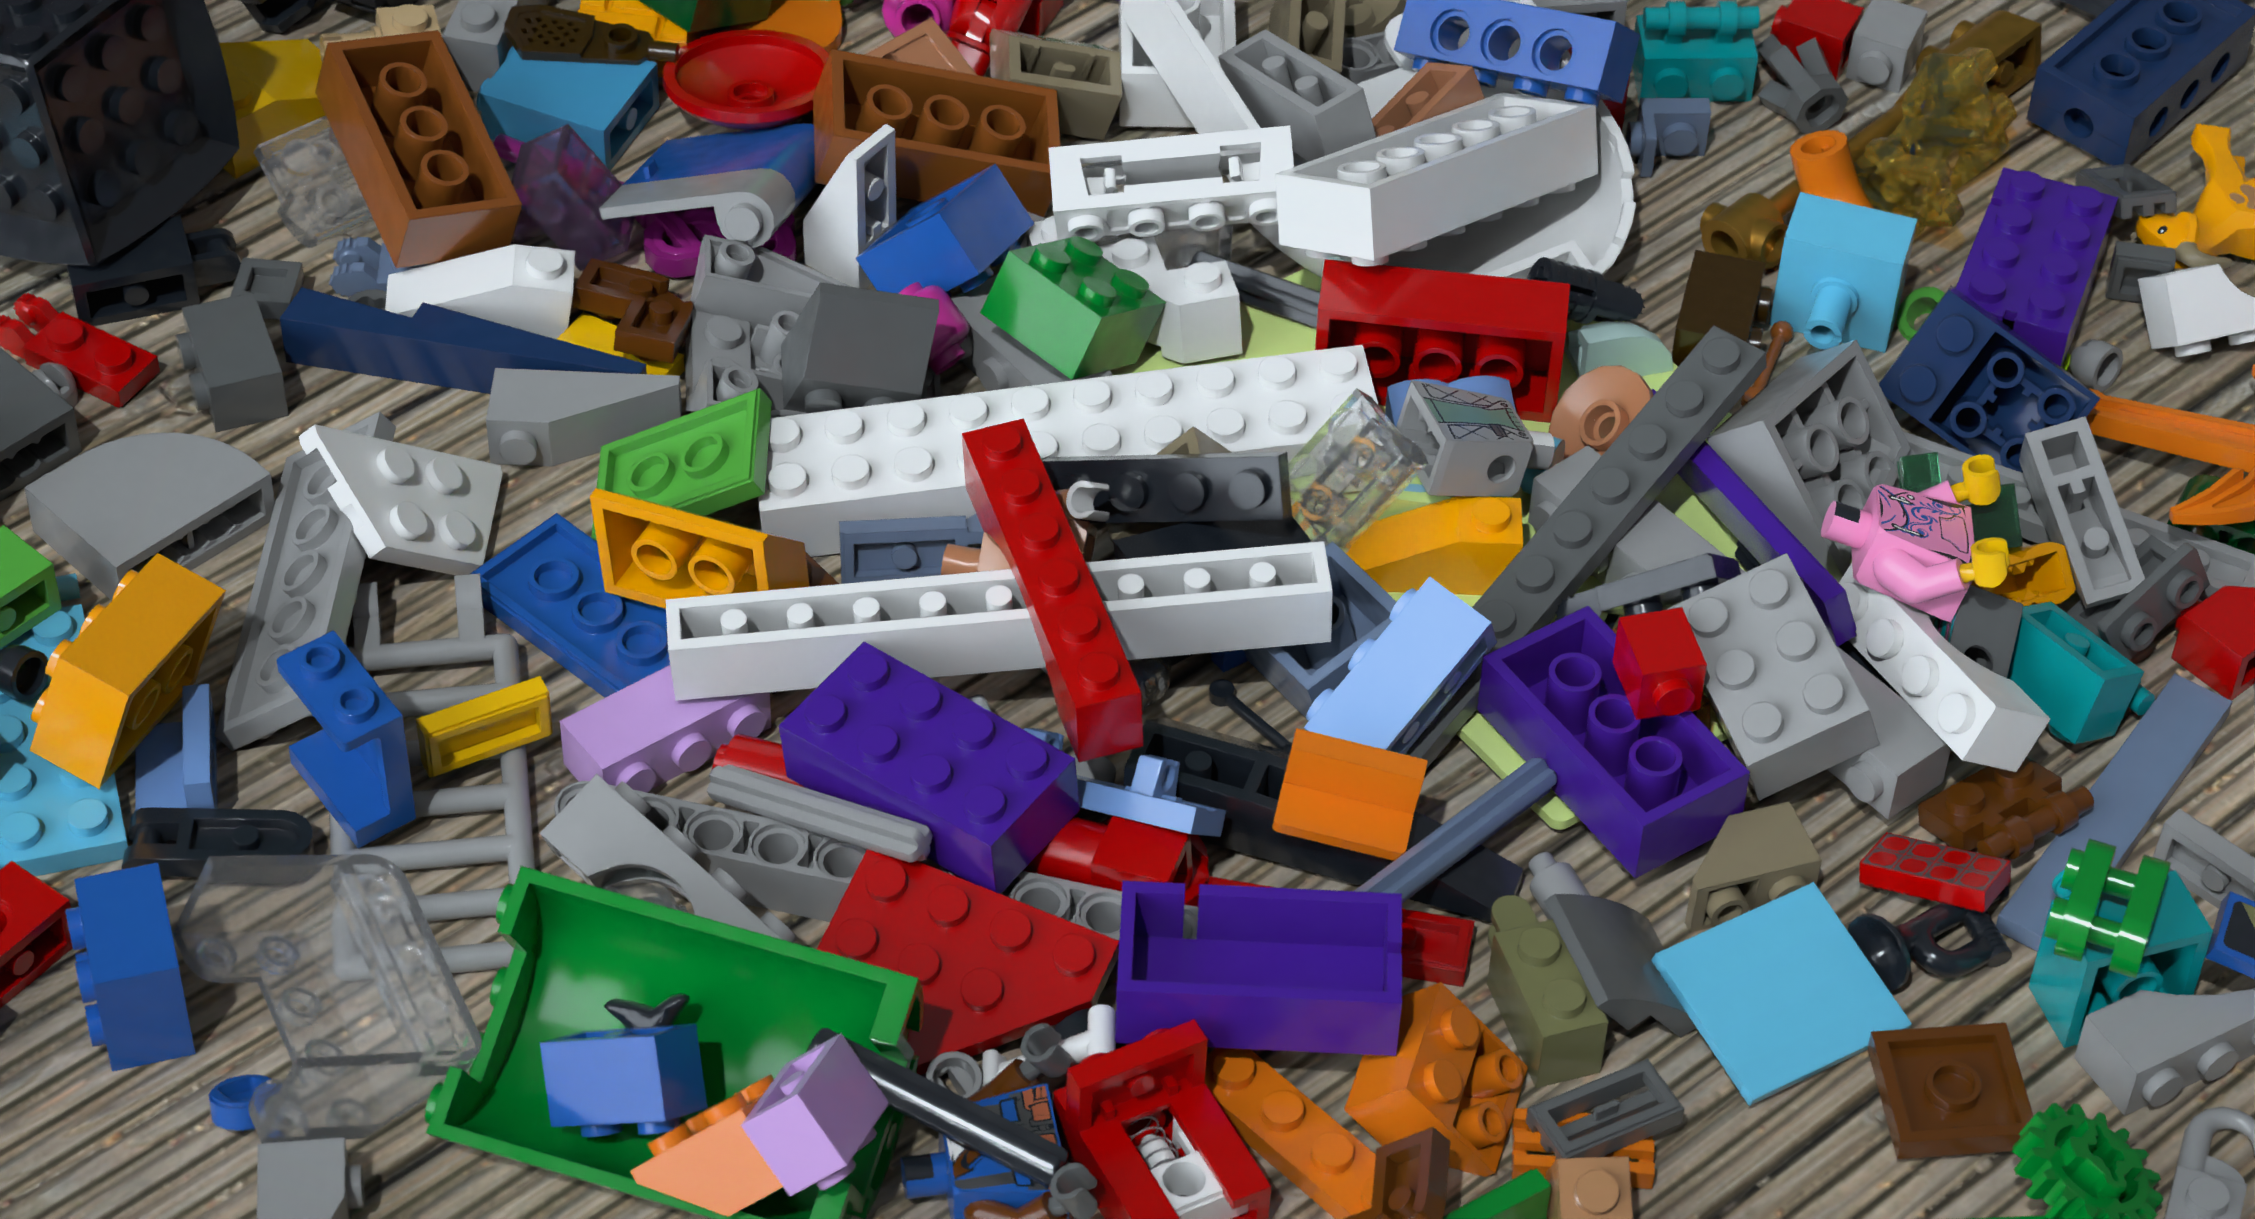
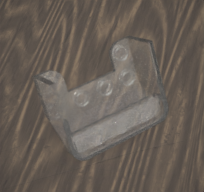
[172,854,482,1143]

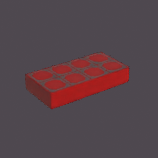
[1859,832,2011,913]

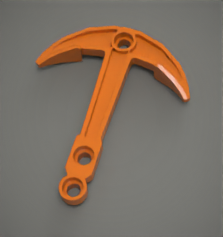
[2086,364,2255,525]

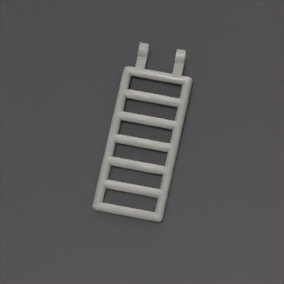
[329,573,535,983]

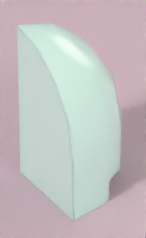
[1564,321,1673,378]

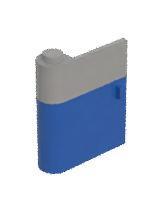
[599,123,818,248]

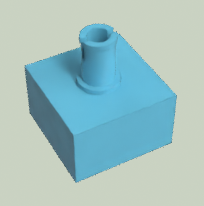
[1769,192,1917,353]

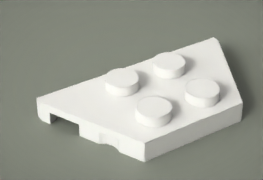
[299,424,503,575]

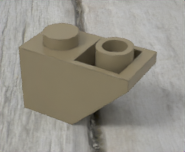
[1685,801,1822,933]

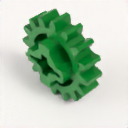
[2012,1103,2163,1219]

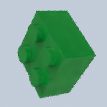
[980,236,1166,380]

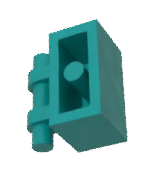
[1632,1,1760,102]
[2007,601,2155,744]

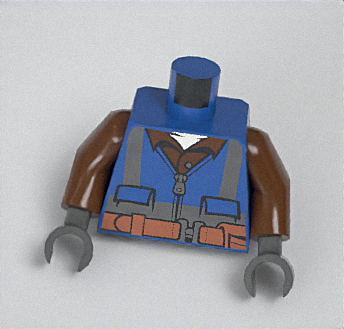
[901,1024,1097,1219]

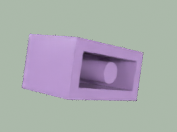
[740,1033,889,1196]

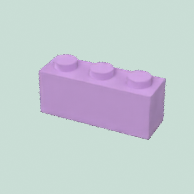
[560,665,771,793]

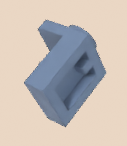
[1626,98,1711,177]

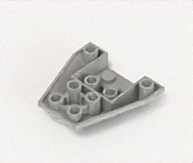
[685,235,941,418]

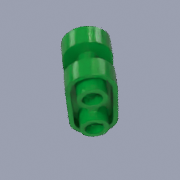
[2044,838,2171,978]

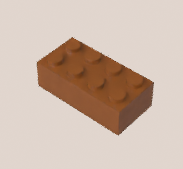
[315,30,522,268]
[813,49,1060,217]

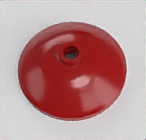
[663,29,829,130]

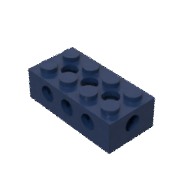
[2026,0,2255,166]

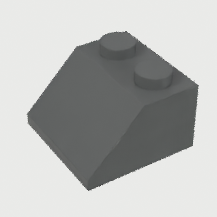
[781,282,939,413]

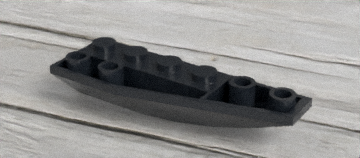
[1124,718,1523,922]

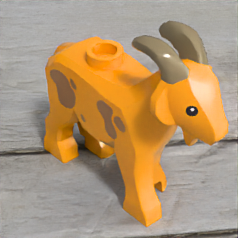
[2135,123,2255,271]

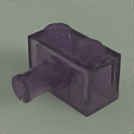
[510,124,636,271]

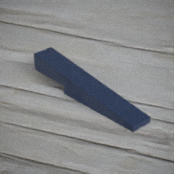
[280,287,647,394]

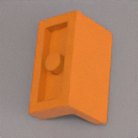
[1272,728,1428,861]

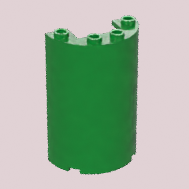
[425,866,924,1219]

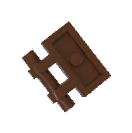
[1918,757,2094,859]

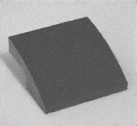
[1544,894,1696,1038]

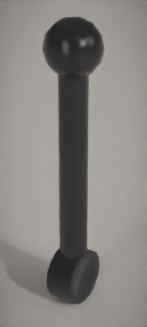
[1209,679,1293,752]

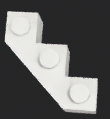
[1026,216,1243,364]

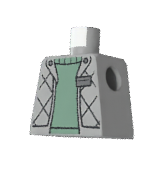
[1394,380,1555,497]

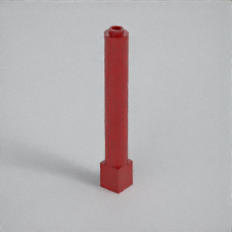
[712,734,1193,891]

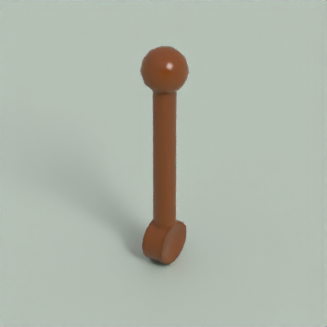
[1741,321,1794,407]

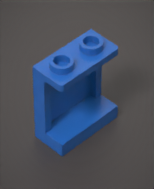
[277,630,416,848]

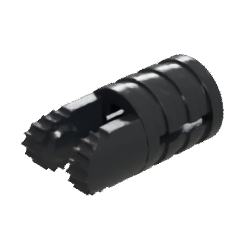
[1527,257,1645,324]

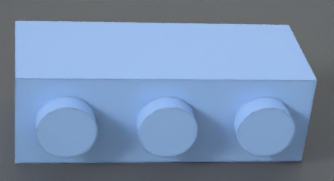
[1304,576,1497,754]

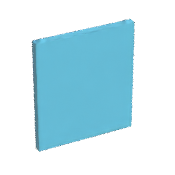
[1651,882,1912,1106]

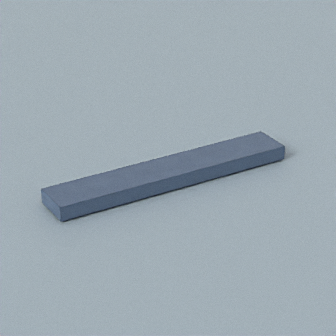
[1996,673,2233,952]

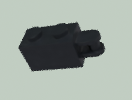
[66,216,241,326]

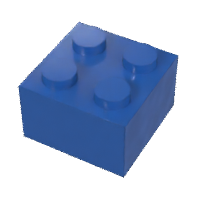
[856,163,1035,297]
[65,862,196,1072]

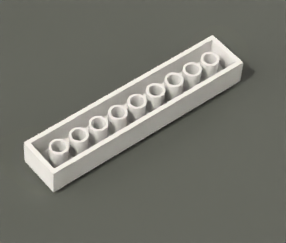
[757,345,1386,557]

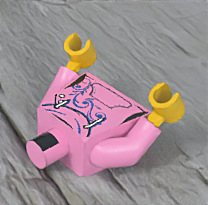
[1821,454,2010,622]

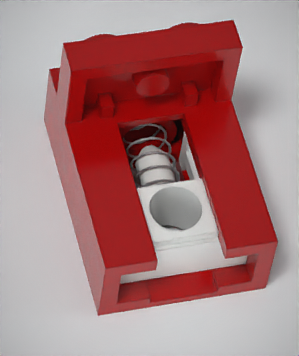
[1053,1019,1271,1219]

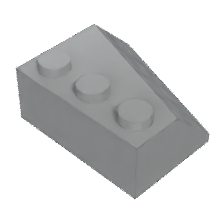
[1706,340,1911,583]

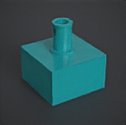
[2028,869,2213,1048]

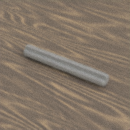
[707,764,933,863]

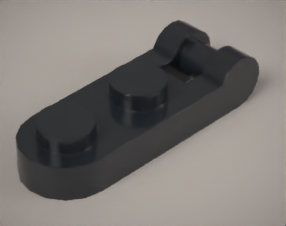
[121,807,315,879]

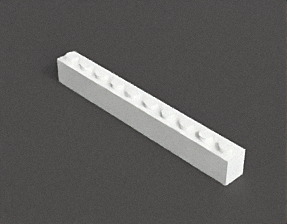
[666,541,1333,701]

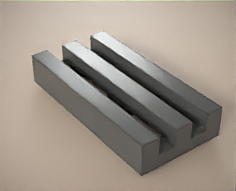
[2076,164,2177,219]
[1526,1058,1684,1161]

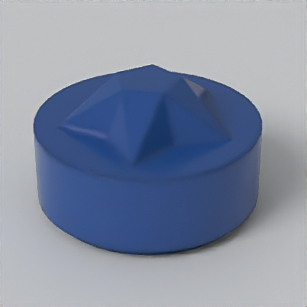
[209,1074,283,1131]

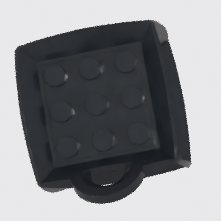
[0,0,240,267]

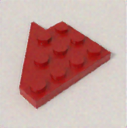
[817,849,1119,1075]

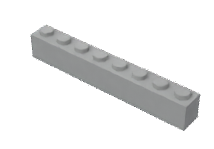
[1528,445,1951,820]

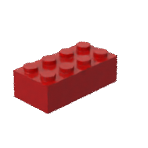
[1315,259,1570,423]

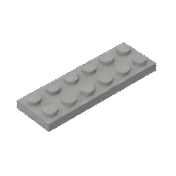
[215,412,396,751]

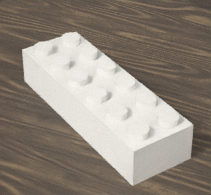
[1275,92,1598,266]

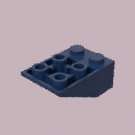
[1878,285,2100,473]

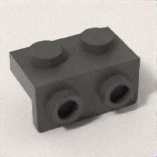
[2067,535,2210,660]

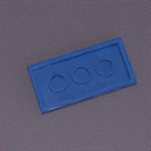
[470,513,670,698]

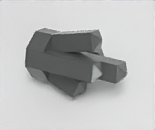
[1756,34,1849,134]

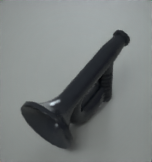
[1847,885,2012,991]

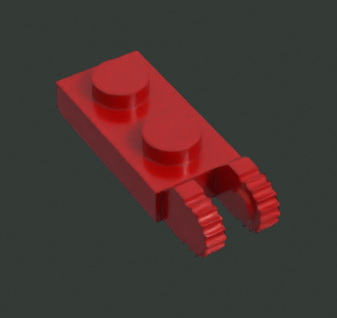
[0,292,160,408]

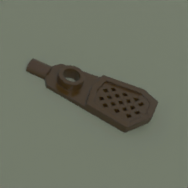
[504,4,680,65]

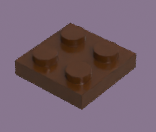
[1867,1022,2034,1159]

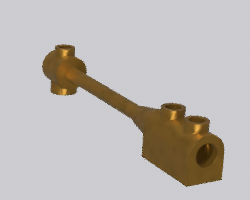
[1700,10,2042,268]

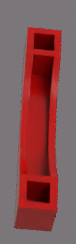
[962,418,1143,762]

